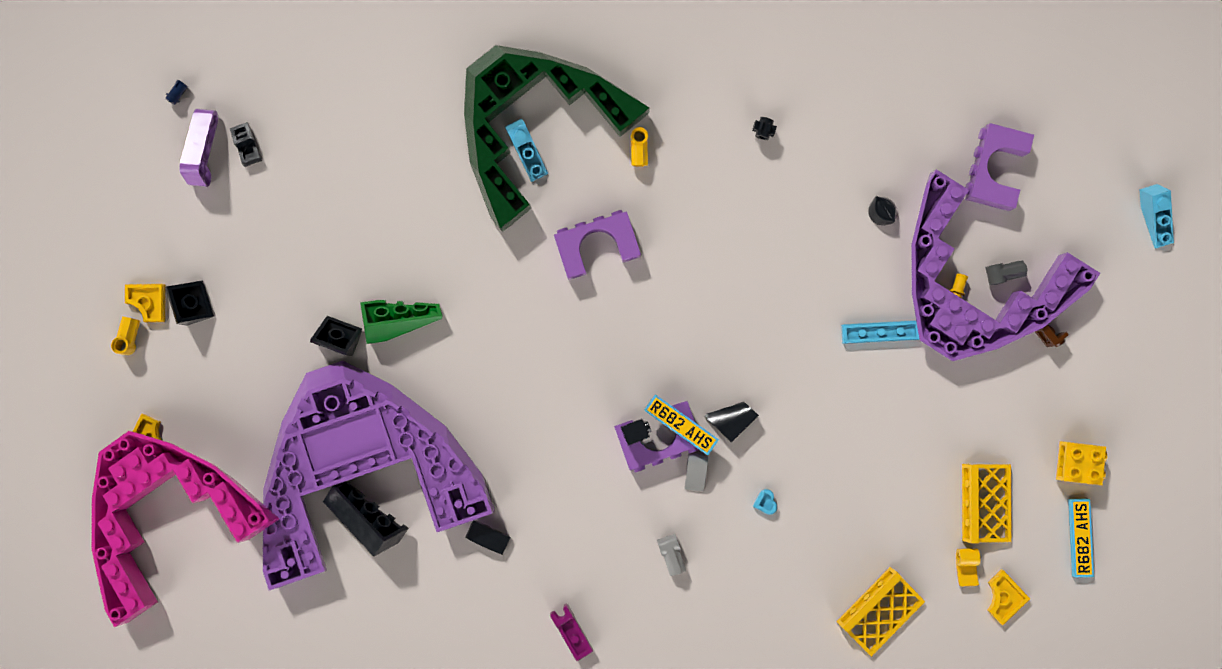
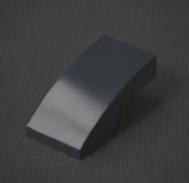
[230,122,263,167]
[465,520,511,555]

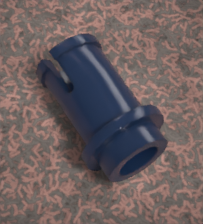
[165,79,188,105]

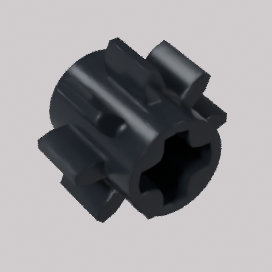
[752,117,777,140]

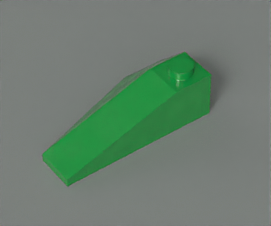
[360,300,442,344]

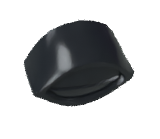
[868,196,897,225]

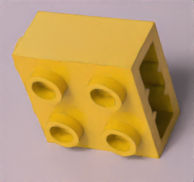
[1056,441,1108,486]

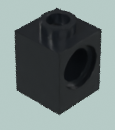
[621,418,652,446]

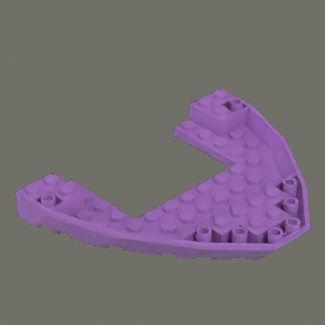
[263,361,495,591]

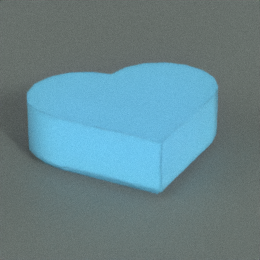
[753,489,777,515]

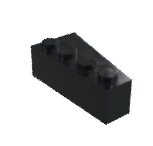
[323,481,409,557]

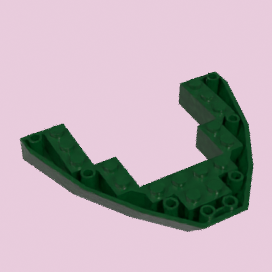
[464,45,650,232]

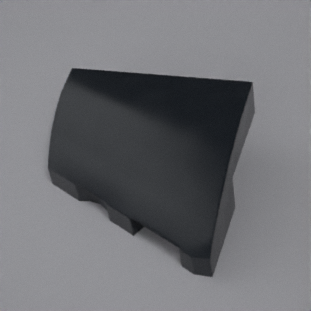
[705,402,759,443]

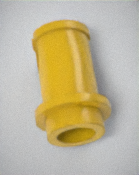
[950,274,968,298]

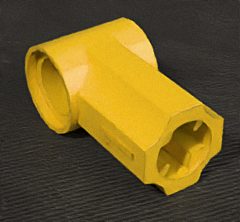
[630,127,648,167]
[111,316,141,356]

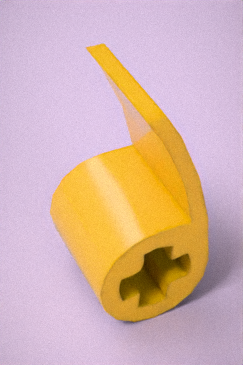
[956,548,980,586]

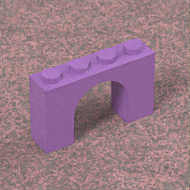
[965,123,1034,211]
[554,210,641,280]
[614,401,699,472]

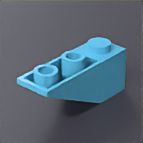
[505,118,548,182]
[1139,184,1174,248]

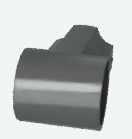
[985,260,1028,286]

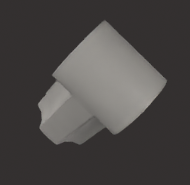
[657,534,686,576]

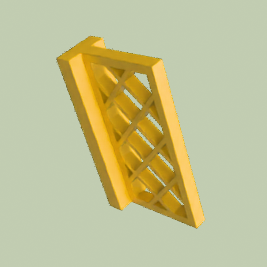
[962,464,1011,543]
[836,567,925,657]

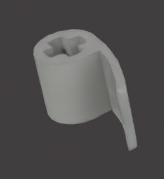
[684,453,708,491]

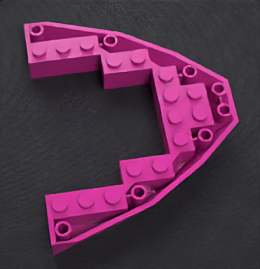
[91,431,280,627]

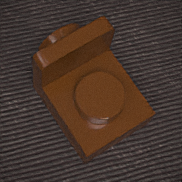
[1035,325,1069,347]

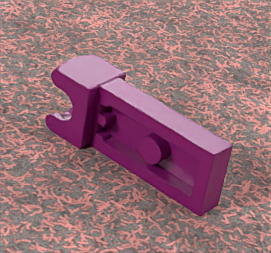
[550,603,593,661]

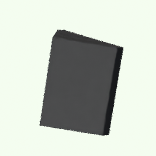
[165,280,214,326]
[310,316,362,356]

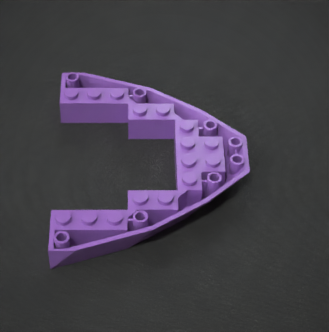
[911,169,1100,361]

